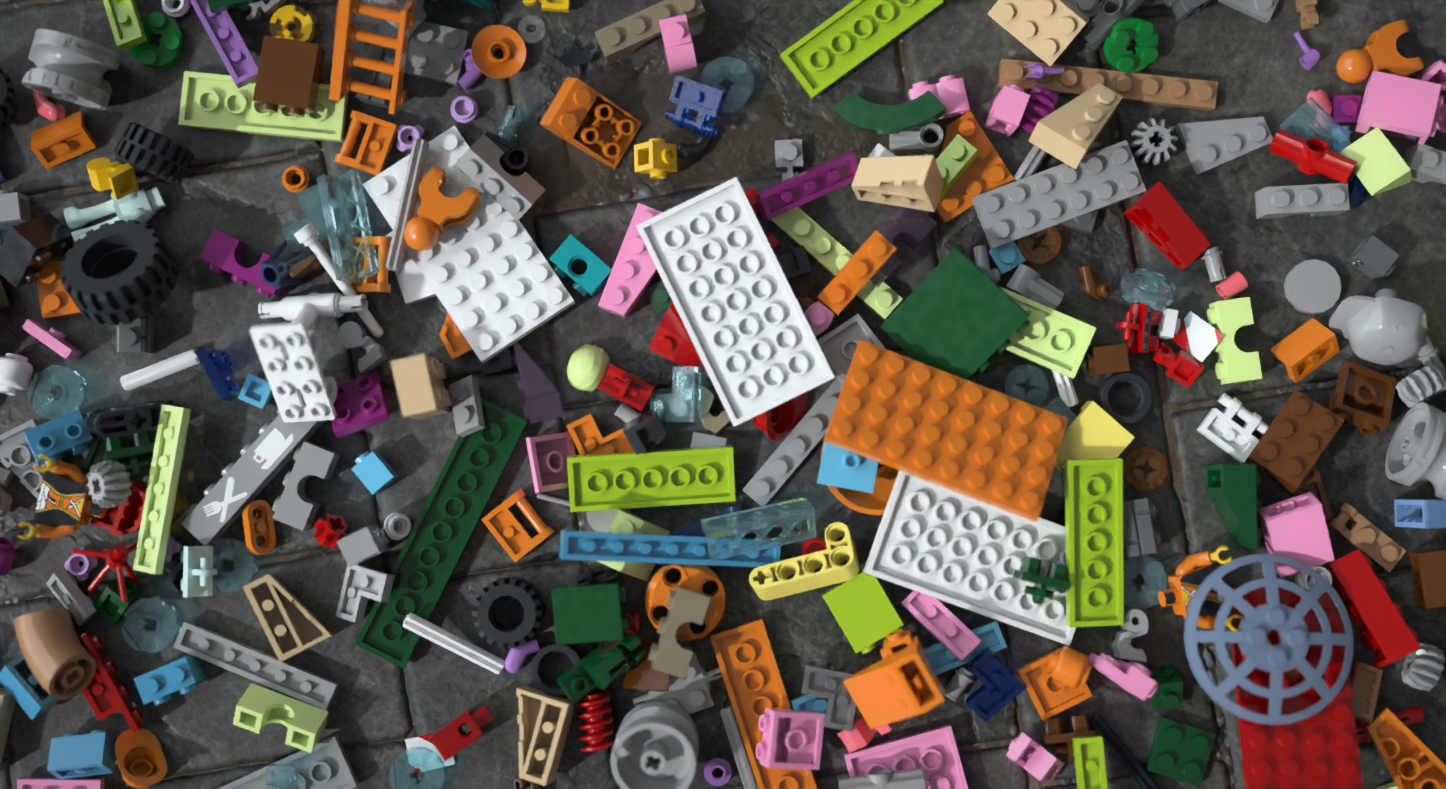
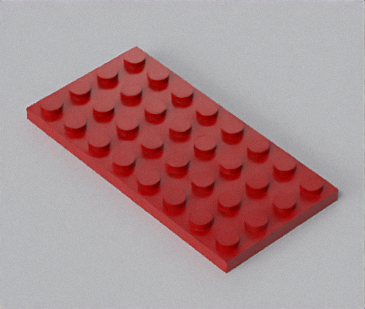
[1228,588,1363,789]

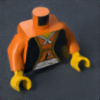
[17,453,107,540]
[1158,545,1243,631]

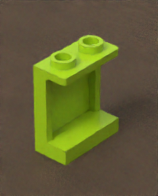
[821,568,904,654]

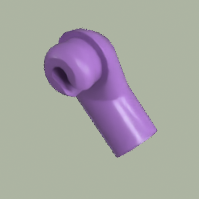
[504,638,539,673]

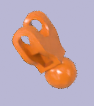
[1336,19,1425,83]
[404,166,481,251]

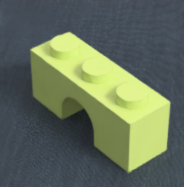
[1207,297,1262,385]
[233,683,329,753]

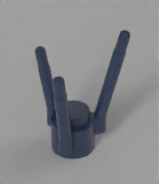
[260,240,314,289]

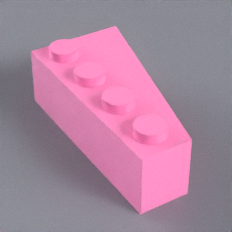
[598,203,663,318]

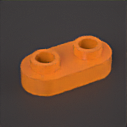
[242,500,276,555]

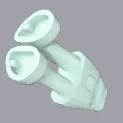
[64,187,166,241]

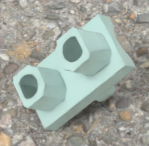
[180,546,217,597]

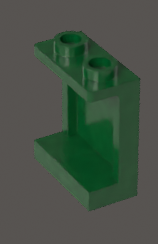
[551,580,631,645]

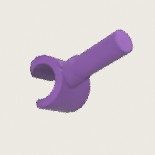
[1294,31,1320,70]
[1024,62,1064,81]

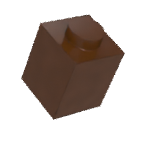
[1085,344,1130,376]

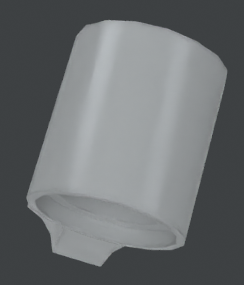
[889,123,944,153]
[1005,264,1065,310]

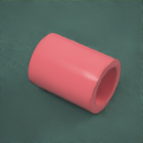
[1216,272,1248,300]

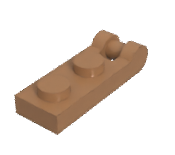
[1327,503,1406,572]

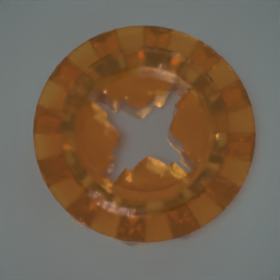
[1017,226,1061,264]
[1123,447,1168,491]

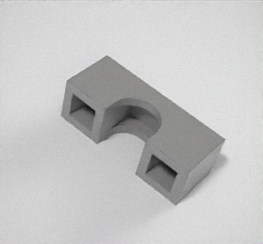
[456,134,546,220]
[1403,144,1446,185]
[1255,183,1350,219]
[272,441,341,531]

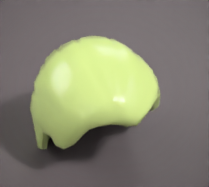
[567,344,610,391]

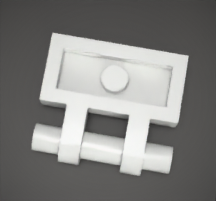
[1197,393,1269,463]

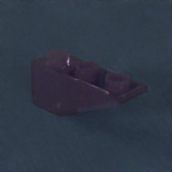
[510,342,566,424]

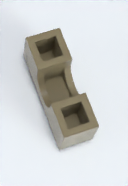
[648,585,711,679]

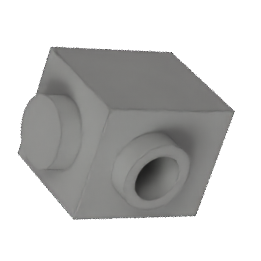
[0,190,32,228]

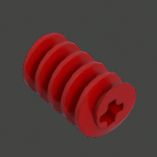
[577,691,615,752]

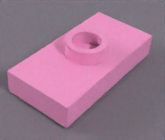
[22,319,83,360]

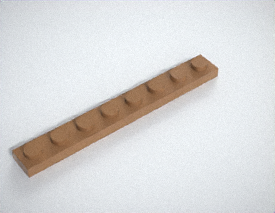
[998,59,1218,111]

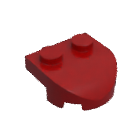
[90,477,147,535]

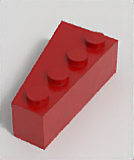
[1324,549,1421,668]

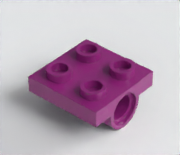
[331,371,392,438]

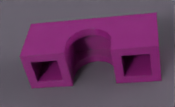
[200,229,291,298]

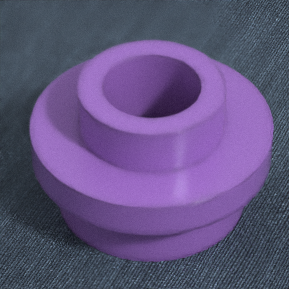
[704,758,732,786]

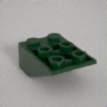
[1206,464,1261,549]

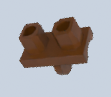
[1040,715,1096,762]

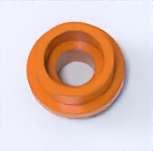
[282,166,310,193]

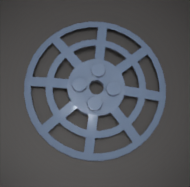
[1184,553,1353,725]

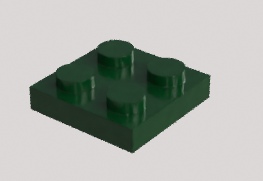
[1145,716,1216,787]

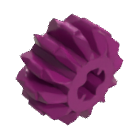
[1019,85,1058,133]

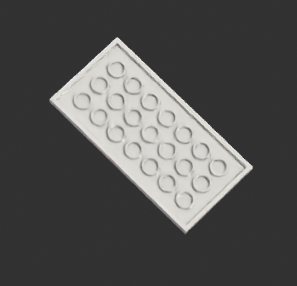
[363,126,575,364]
[636,177,835,427]
[863,470,1076,646]

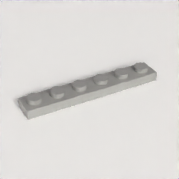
[742,378,843,507]
[173,621,339,710]

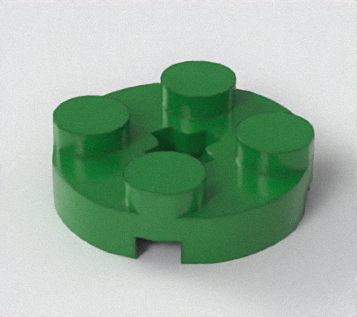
[129,12,185,69]
[1104,17,1158,73]

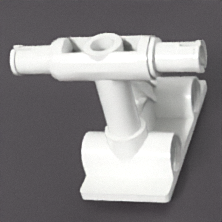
[250,292,368,423]

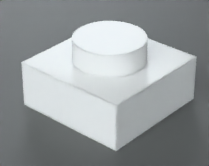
[1156,309,1180,340]

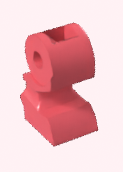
[836,715,892,753]

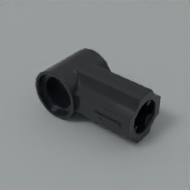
[485,131,533,176]

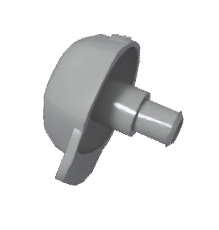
[1329,288,1428,366]

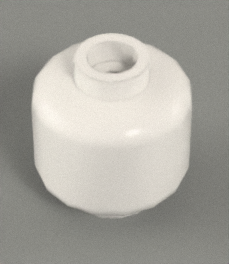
[0,353,33,396]

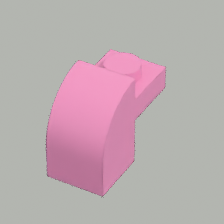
[659,14,697,73]
[1006,732,1064,786]

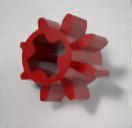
[313,513,349,549]

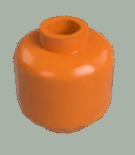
[1048,647,1092,689]

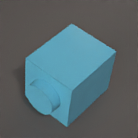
[351,451,399,495]

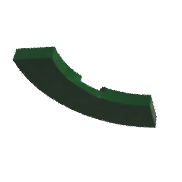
[833,90,948,134]

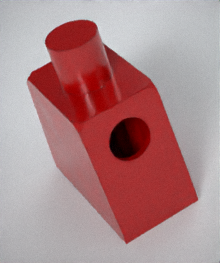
[429,705,494,762]

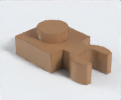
[1295,0,1319,30]

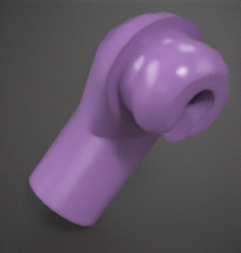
[457,49,483,91]

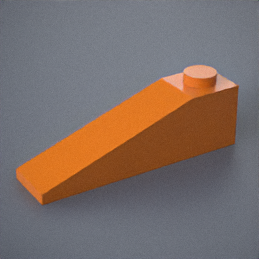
[1366,708,1446,789]

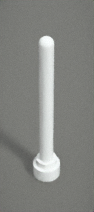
[293,222,383,337]

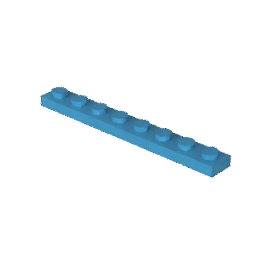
[560,530,781,567]

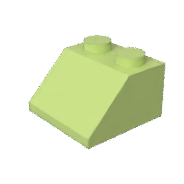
[598,509,670,581]

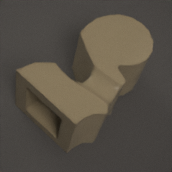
[687,385,731,435]

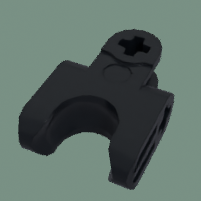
[85,399,173,438]

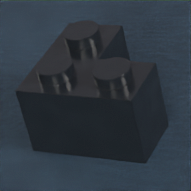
[0,213,73,288]

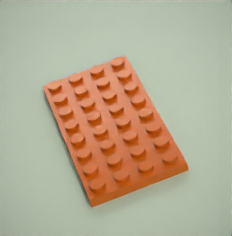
[823,339,1068,522]

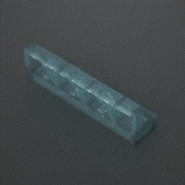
[316,169,379,283]
[701,497,816,561]

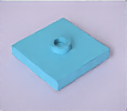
[817,430,878,493]

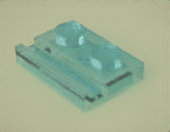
[1279,97,1350,151]

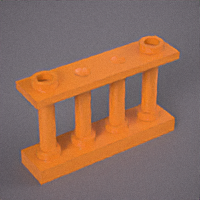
[329,0,416,115]

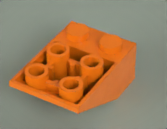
[539,77,642,169]
[843,642,945,729]

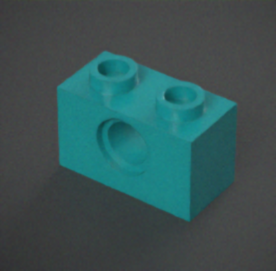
[549,234,612,297]

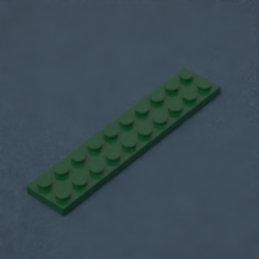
[355,397,529,669]

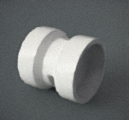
[1295,566,1332,593]

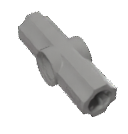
[838,768,925,789]

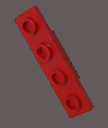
[80,632,145,732]

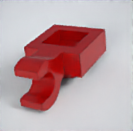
[1152,342,1205,388]

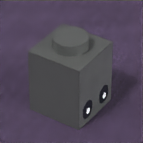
[1347,235,1399,280]

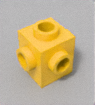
[634,138,677,179]

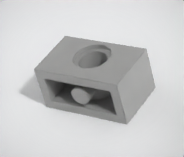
[337,525,391,567]

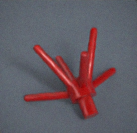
[71,541,139,602]

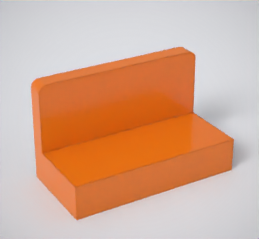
[31,111,96,170]
[1271,318,1340,383]

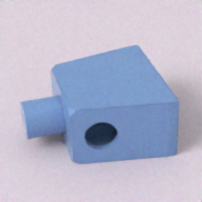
[1394,499,1446,528]

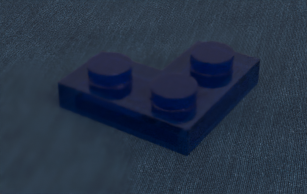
[194,346,240,401]
[966,646,1027,722]

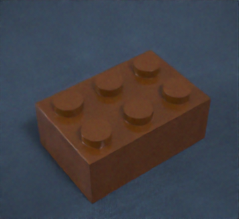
[1245,390,1345,494]

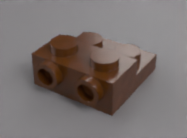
[1327,360,1397,435]

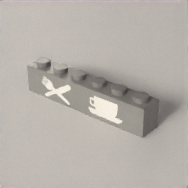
[181,409,324,546]

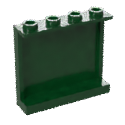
[880,243,1032,382]

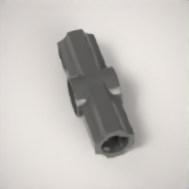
[1077,0,1144,51]

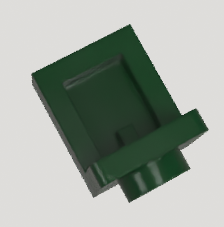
[1148,664,1183,711]

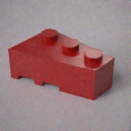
[1123,181,1211,270]

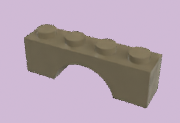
[594,0,706,65]

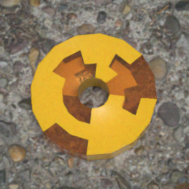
[270,5,315,43]

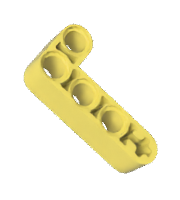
[749,522,859,601]

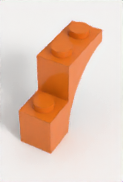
[815,230,897,319]

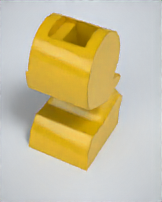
[86,157,139,200]

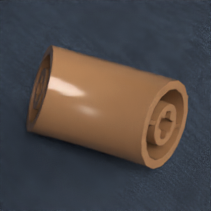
[13,608,97,700]

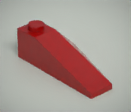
[648,301,707,373]

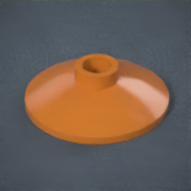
[471,25,526,79]

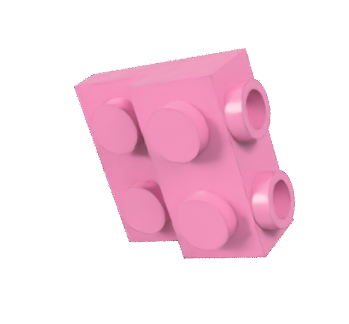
[1088,652,1158,701]
[756,708,825,770]

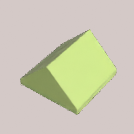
[1340,128,1412,196]

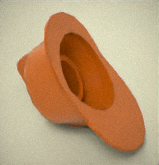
[114,728,168,789]

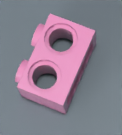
[984,85,1030,137]

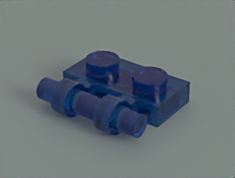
[665,75,728,137]

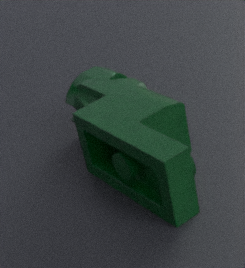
[557,633,648,704]

